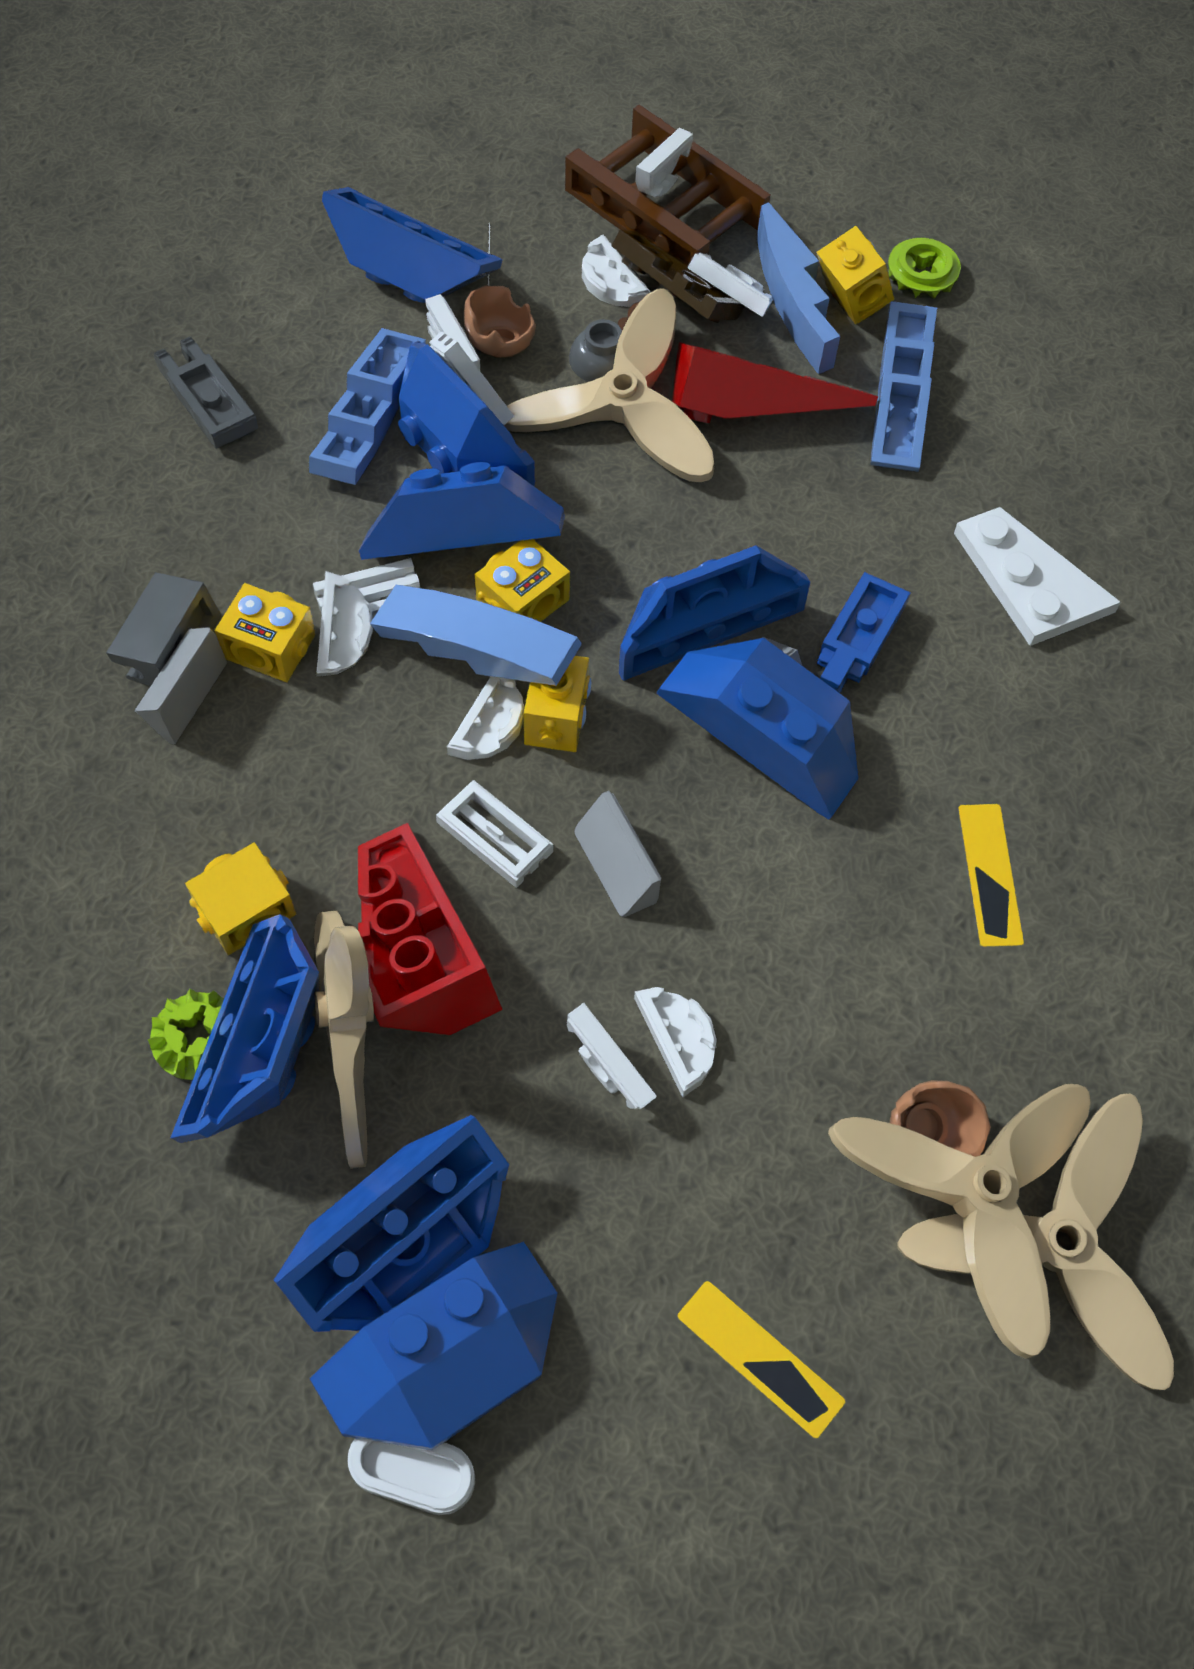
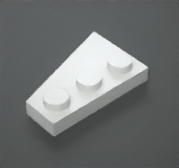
[954,507,1121,646]

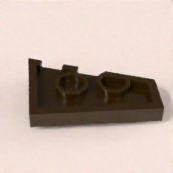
[611,229,745,323]

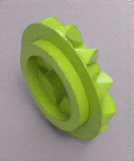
[887,238,961,299]
[148,988,224,1080]

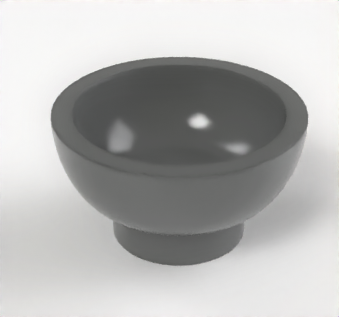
[569,319,622,382]

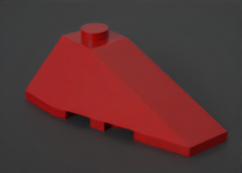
[672,342,878,423]
[358,823,503,1035]

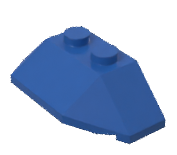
[322,187,503,303]
[398,340,535,487]
[359,462,565,560]
[619,545,811,681]
[656,638,858,820]
[170,914,319,1143]
[274,1115,509,1332]
[310,1242,558,1450]

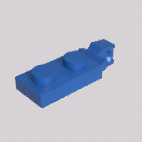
[817,572,911,693]

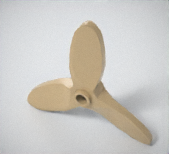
[504,288,714,482]
[314,911,374,1169]
[828,1084,1091,1359]
[897,1093,1174,1390]

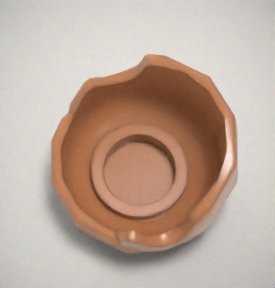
[464,286,536,358]
[890,1080,991,1157]

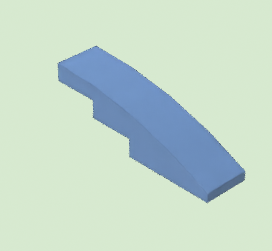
[757,203,840,374]
[870,301,937,472]
[309,328,426,485]
[370,584,582,686]

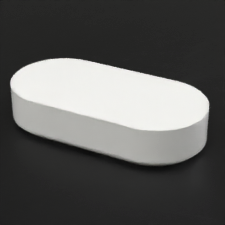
[348,1438,475,1515]

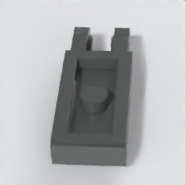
[153,336,258,449]

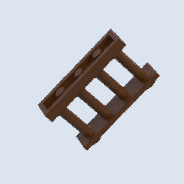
[565,105,771,266]

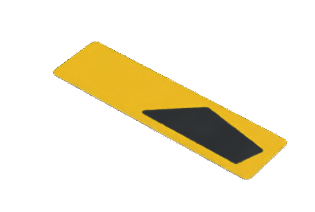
[959,804,1024,947]
[678,1281,845,1438]

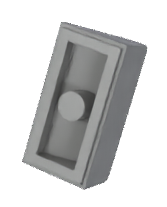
[135,628,227,744]
[575,791,661,917]

